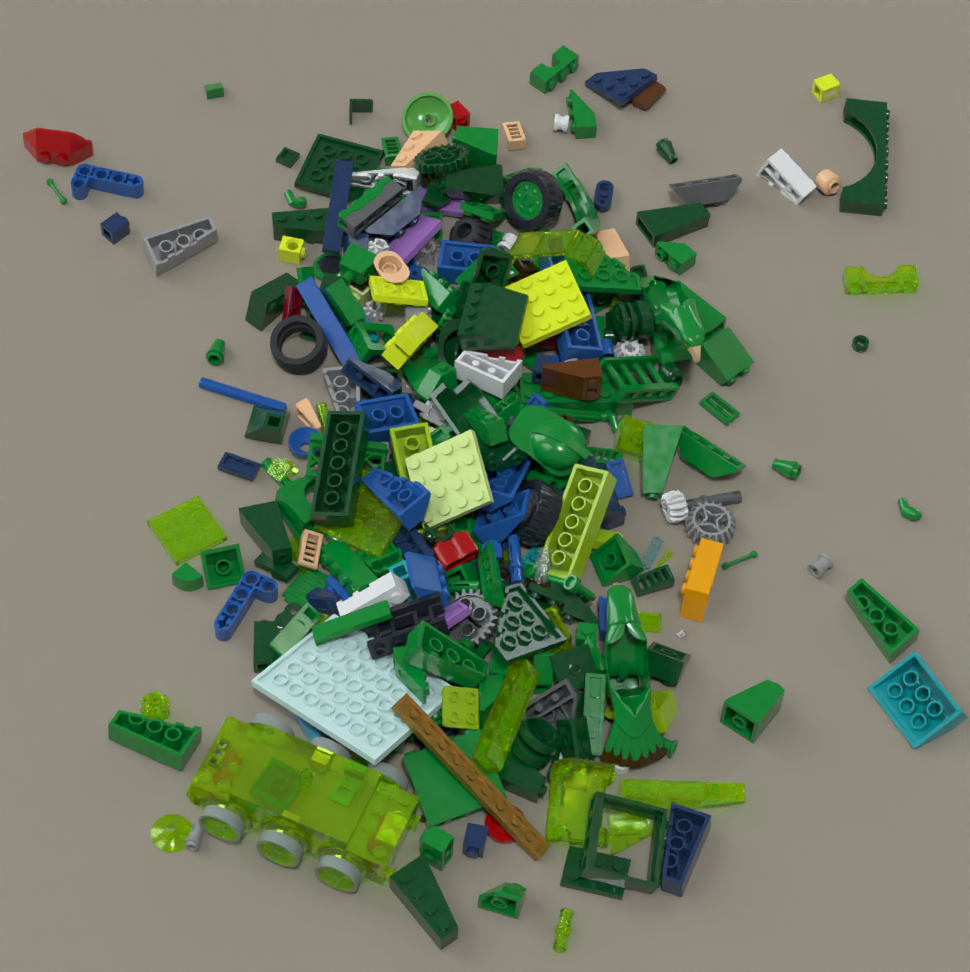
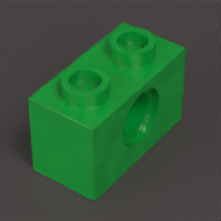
[419,824,454,872]

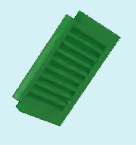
[282,567,329,607]

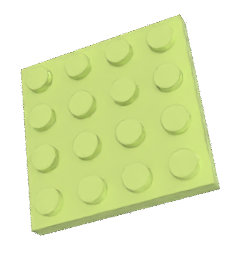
[405,430,494,531]

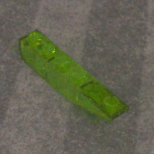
[618,779,746,810]

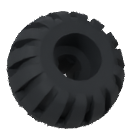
[449,216,493,245]

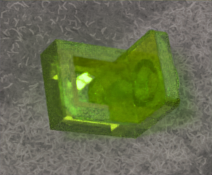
[266,456,299,482]

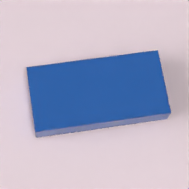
[604,458,634,499]

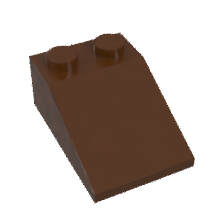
[540,358,603,401]

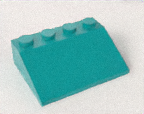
[867,651,968,750]

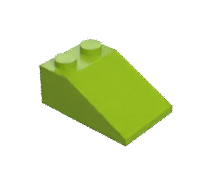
[604,690,678,734]

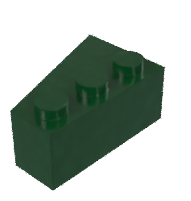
[245,273,298,331]

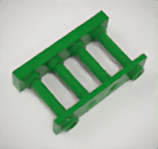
[600,355,680,403]

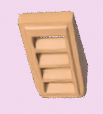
[502,121,526,151]
[296,398,321,433]
[297,529,324,570]

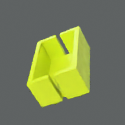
[382,311,439,370]

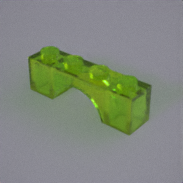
[842,265,919,295]

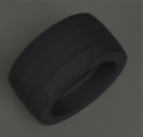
[270,315,328,375]

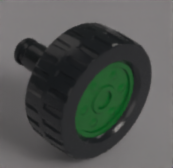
[503,169,565,230]

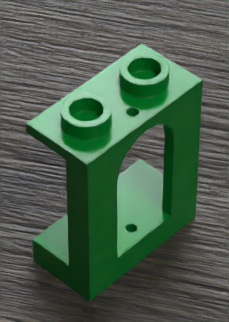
[348,322,396,362]

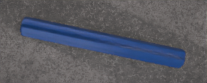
[199,377,287,411]

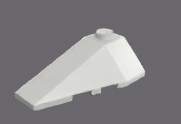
[351,168,422,196]

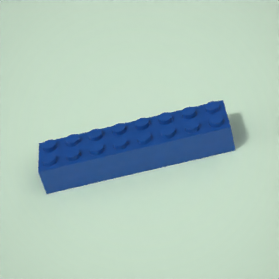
[536,235,603,362]

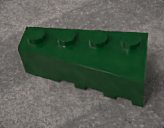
[272,208,347,247]
[389,853,458,950]

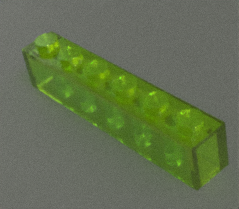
[471,659,541,774]

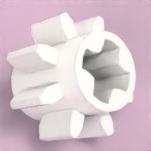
[368,238,390,254]
[363,300,386,323]

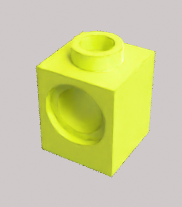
[278,236,307,265]

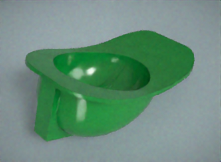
[508,405,590,476]

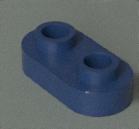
[594,180,614,211]

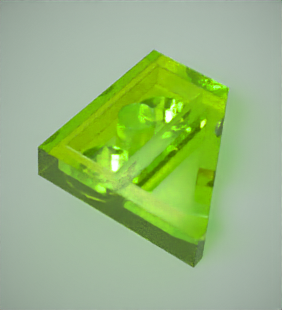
[608,814,651,855]

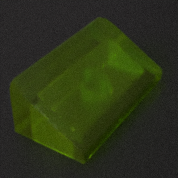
[638,612,661,633]

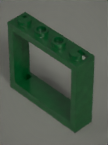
[579,791,669,894]

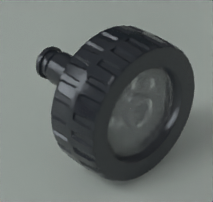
[509,479,562,546]

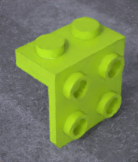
[442,686,479,733]

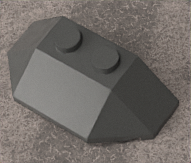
[669,174,742,206]
[502,678,578,736]

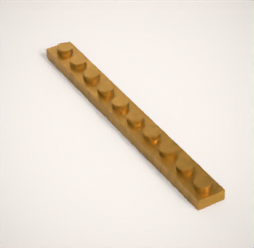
[391,693,551,861]

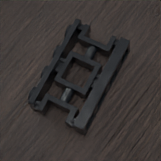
[365,592,450,660]

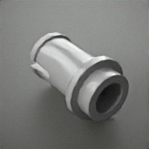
[184,823,205,851]

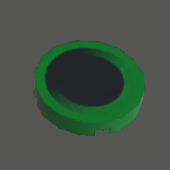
[313,253,343,281]

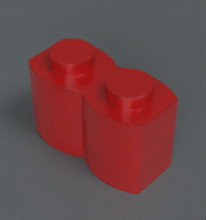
[433,531,479,572]

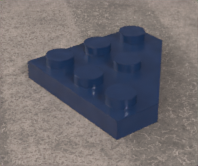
[585,68,657,106]

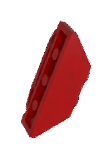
[23,128,94,166]

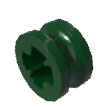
[852,335,869,353]

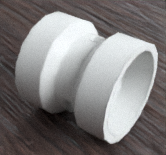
[496,233,520,255]

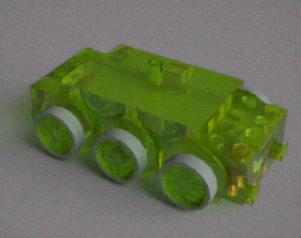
[187,713,421,893]

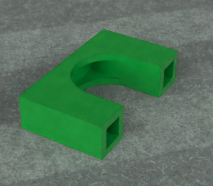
[275,469,366,534]

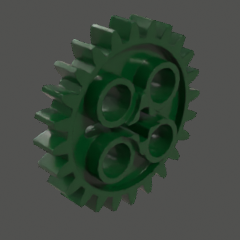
[414,143,472,175]

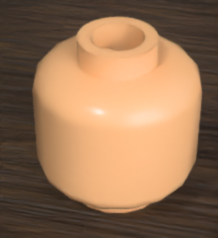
[815,169,841,195]

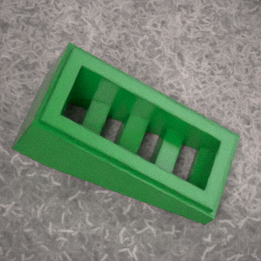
[381,136,401,166]
[586,447,624,470]

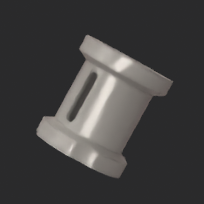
[808,553,834,578]

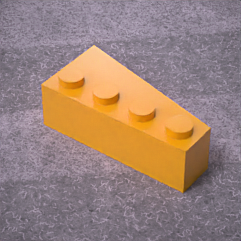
[679,538,724,622]

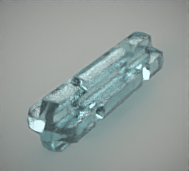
[641,536,663,570]

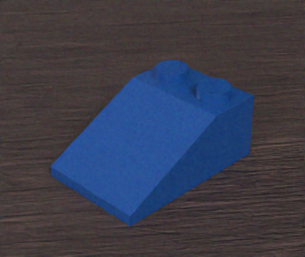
[473,489,531,544]

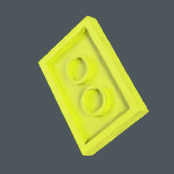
[369,276,428,307]

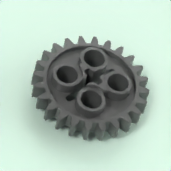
[448,588,499,648]

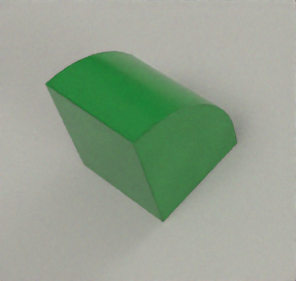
[172,562,203,592]

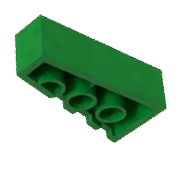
[846,578,919,664]

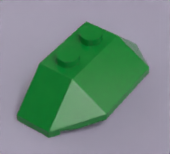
[679,426,746,478]

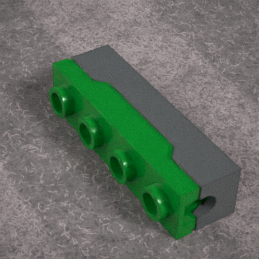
[338,176,403,239]

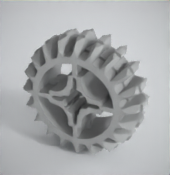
[684,500,737,547]

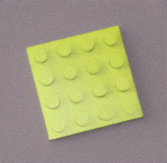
[504,260,592,349]

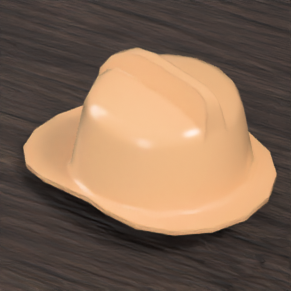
[374,251,410,283]

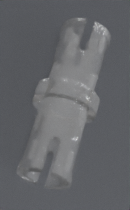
[535,547,551,584]

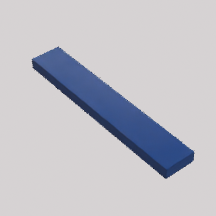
[296,276,360,366]

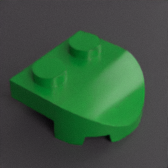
[356,539,402,576]

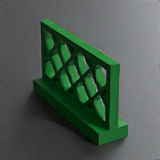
[305,432,387,487]

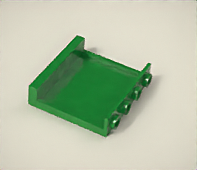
[401,729,507,830]

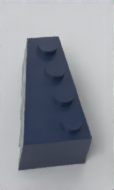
[662,802,711,897]

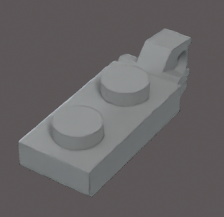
[413,400,449,428]

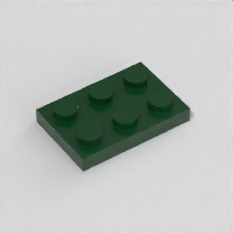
[560,846,631,900]

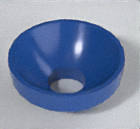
[288,427,321,458]

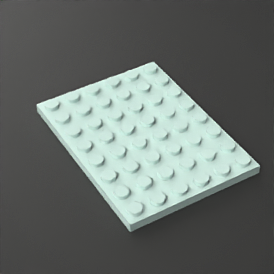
[251,614,452,765]

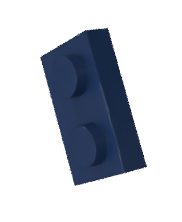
[396,526,435,560]

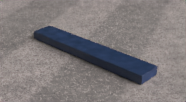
[322,160,354,255]

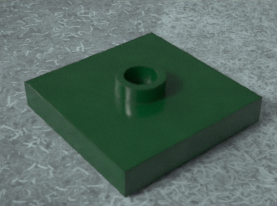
[549,643,598,691]

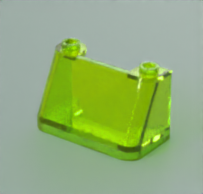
[545,757,616,849]

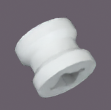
[553,114,570,133]

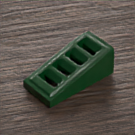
[630,564,675,597]

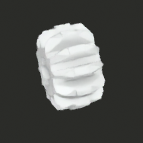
[614,340,645,357]
[661,490,688,523]

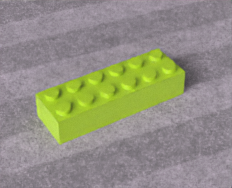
[389,422,451,541]
[537,464,617,580]

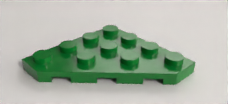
[561,231,642,295]

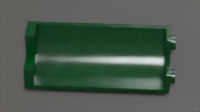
[429,378,528,471]

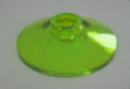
[151,814,192,853]

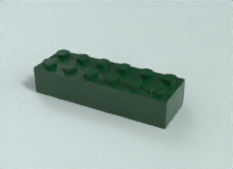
[310,411,371,526]

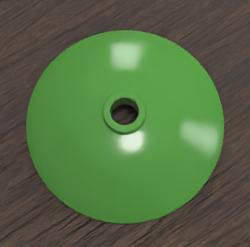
[402,92,453,137]

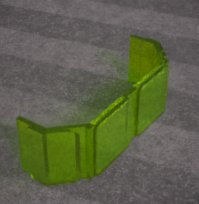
[508,229,606,277]

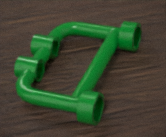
[523,562,596,603]

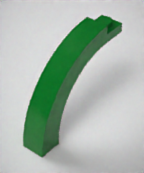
[552,163,601,240]

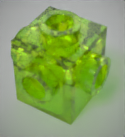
[140,690,170,720]

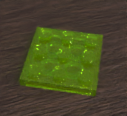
[147,495,227,566]

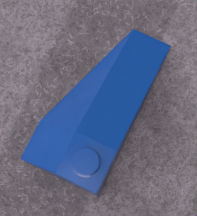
[361,468,431,531]

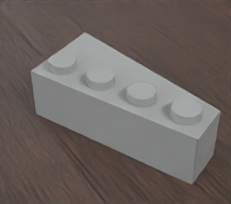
[143,215,217,278]
[322,366,363,411]

